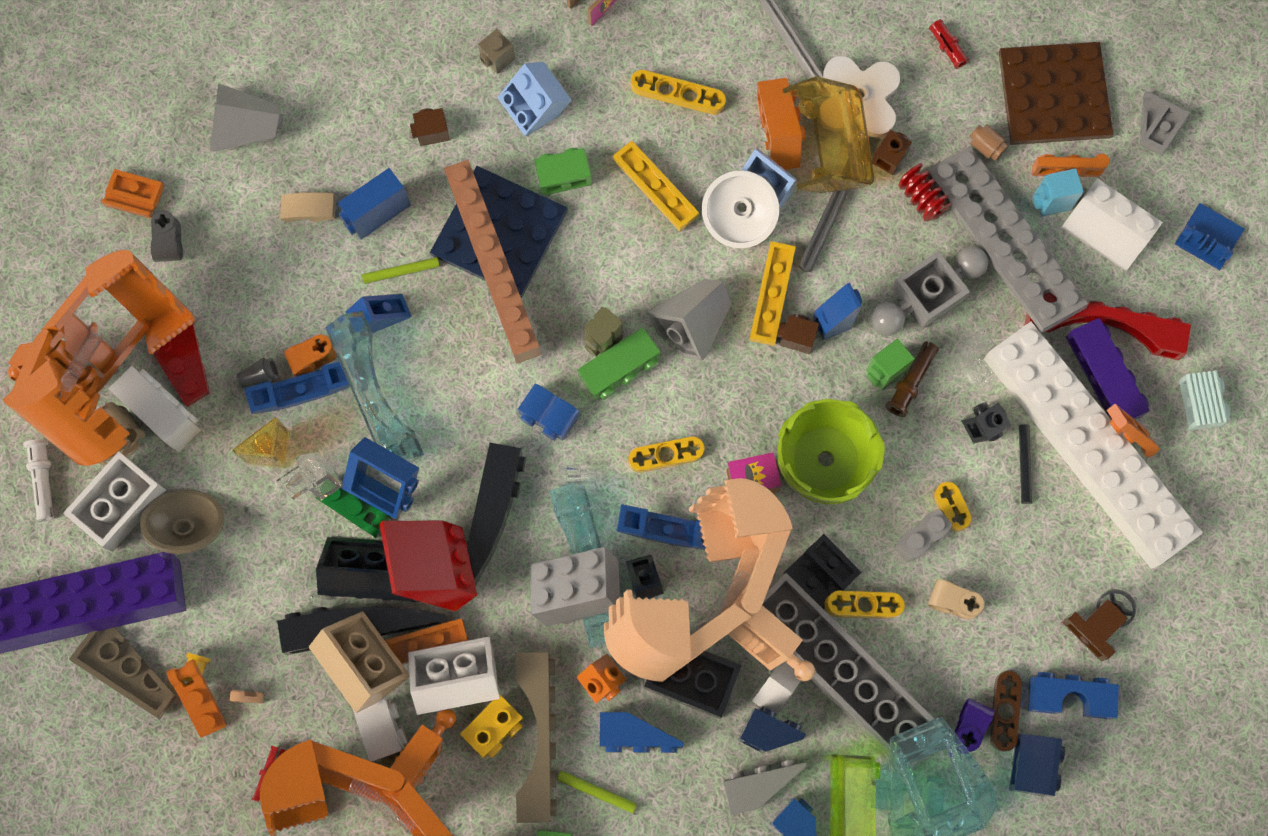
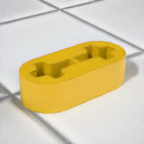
[934,482,971,532]

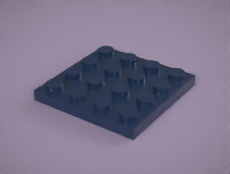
[430,166,568,298]

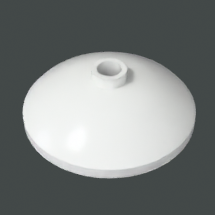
[702,170,779,248]

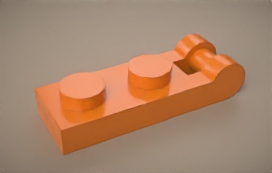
[1032,153,1110,177]
[1107,404,1159,457]
[167,659,227,738]

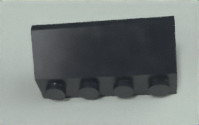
[316,537,420,602]

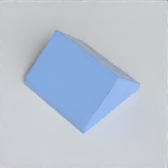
[742,148,797,209]

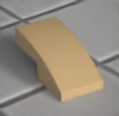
[280,192,336,222]

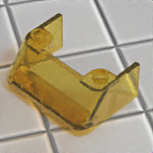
[783,76,874,193]

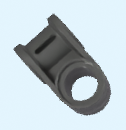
[150,210,183,262]

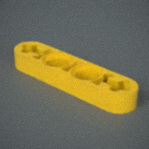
[631,70,726,115]

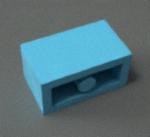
[1033,168,1084,217]

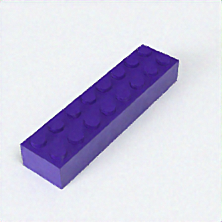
[0,552,186,654]

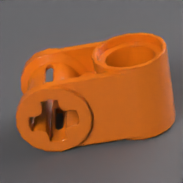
[284,334,338,377]

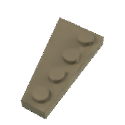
[69,627,176,720]

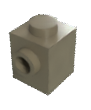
[478,28,516,74]

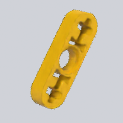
[628,436,704,473]
[824,591,905,619]

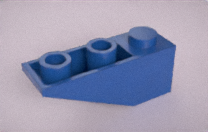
[813,283,862,341]
[600,712,683,753]

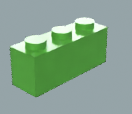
[577,327,661,401]

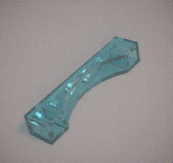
[325,311,424,463]
[549,483,609,648]

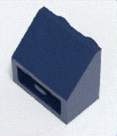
[737,706,806,753]
[1009,734,1065,797]

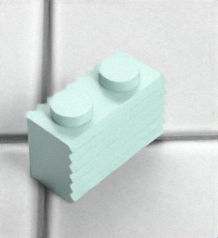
[1179,370,1230,430]

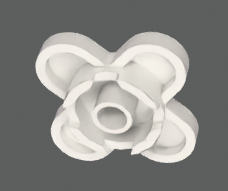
[818,56,900,137]

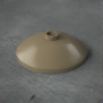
[140,490,224,554]

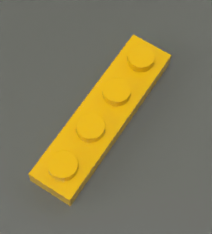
[613,141,699,232]
[749,241,796,346]

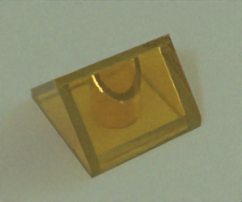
[232,417,290,469]

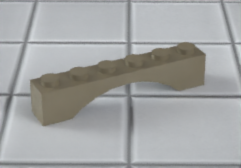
[515,652,557,823]

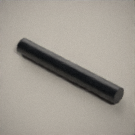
[1019,424,1032,504]

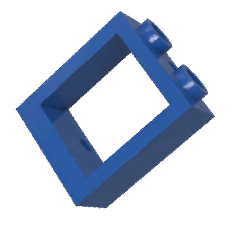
[341,437,419,519]

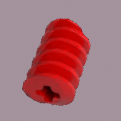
[898,163,952,222]

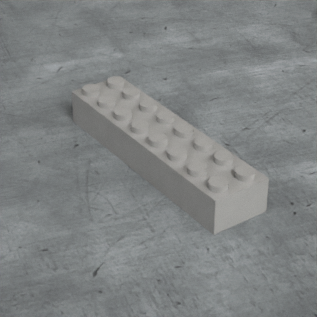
[763,573,947,772]

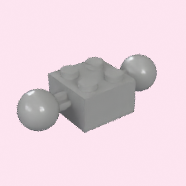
[871,246,989,336]

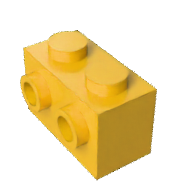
[460,694,524,759]

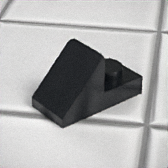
[626,554,664,600]

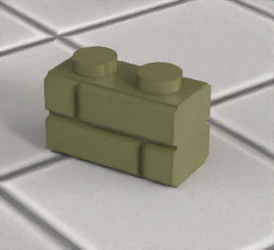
[584,307,623,357]

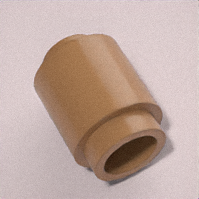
[969,124,1009,161]

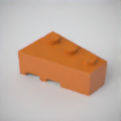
[757,78,806,170]

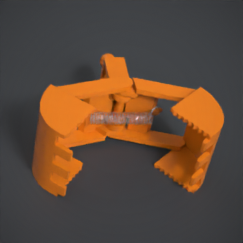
[3,250,195,466]
[260,709,456,836]

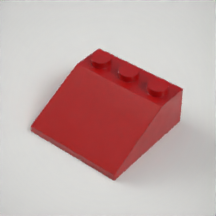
[380,520,477,612]

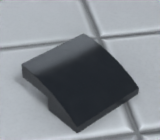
[783,534,862,610]

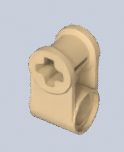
[928,579,984,620]

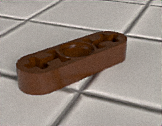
[990,671,1022,752]

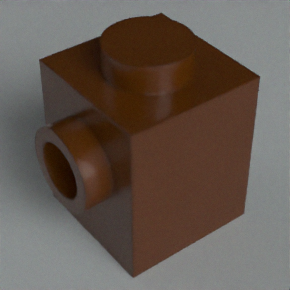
[410,108,450,146]
[871,129,912,176]
[777,314,819,354]

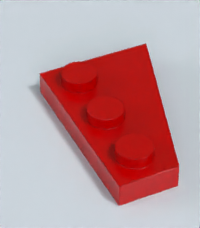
[153,322,210,407]

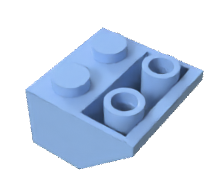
[497,62,571,136]

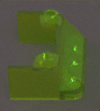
[824,754,881,836]

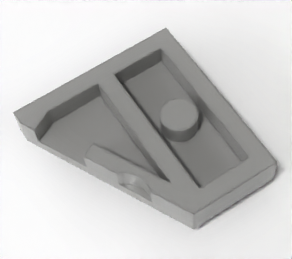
[1140,91,1190,156]

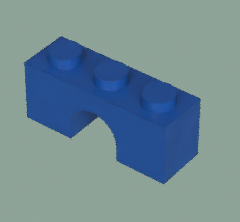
[1028,672,1119,720]

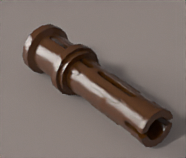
[885,341,939,417]

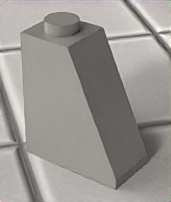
[210,84,284,152]
[647,279,732,360]

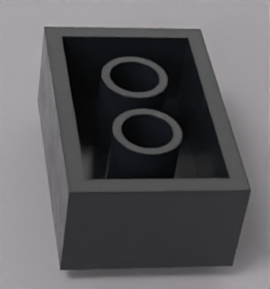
[644,651,742,719]

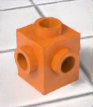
[577,654,627,703]

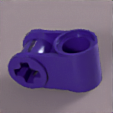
[951,698,995,754]

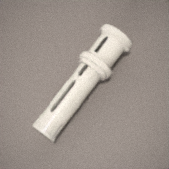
[23,439,55,521]

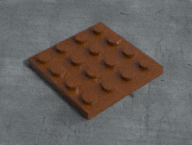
[999,42,1113,145]

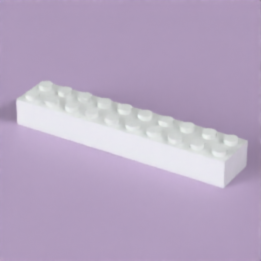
[984,322,1203,569]

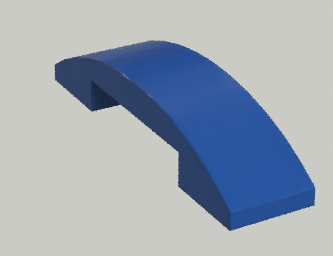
[244,359,355,414]
[616,504,706,550]

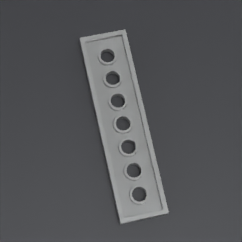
[927,146,1088,333]

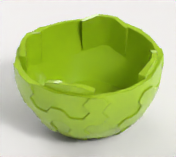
[777,398,885,505]

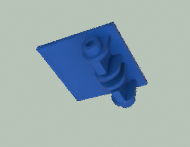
[1175,203,1245,271]

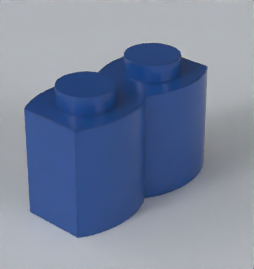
[518,383,580,441]

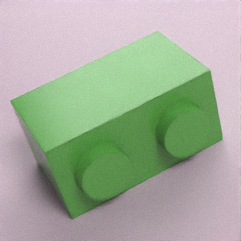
[534,148,592,196]
[866,338,915,390]

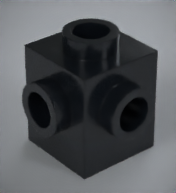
[961,402,1011,444]

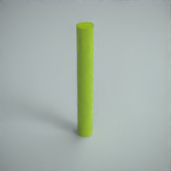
[362,257,440,284]
[557,770,637,814]

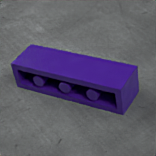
[1065,318,1150,420]

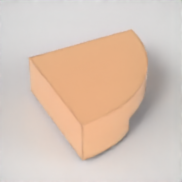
[230,690,264,704]

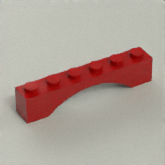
[1024,293,1191,361]

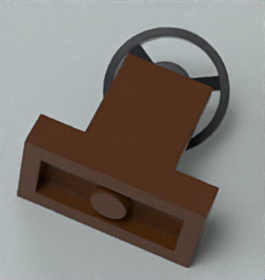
[1062,589,1136,662]

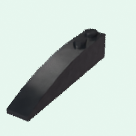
[467,442,526,586]
[277,607,447,655]

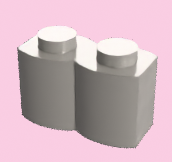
[894,509,952,563]

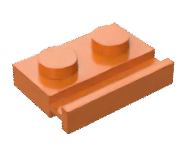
[101,169,165,219]

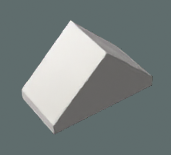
[752,662,800,713]

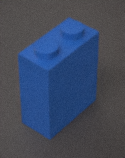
[338,168,411,240]

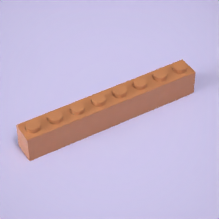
[444,160,541,364]

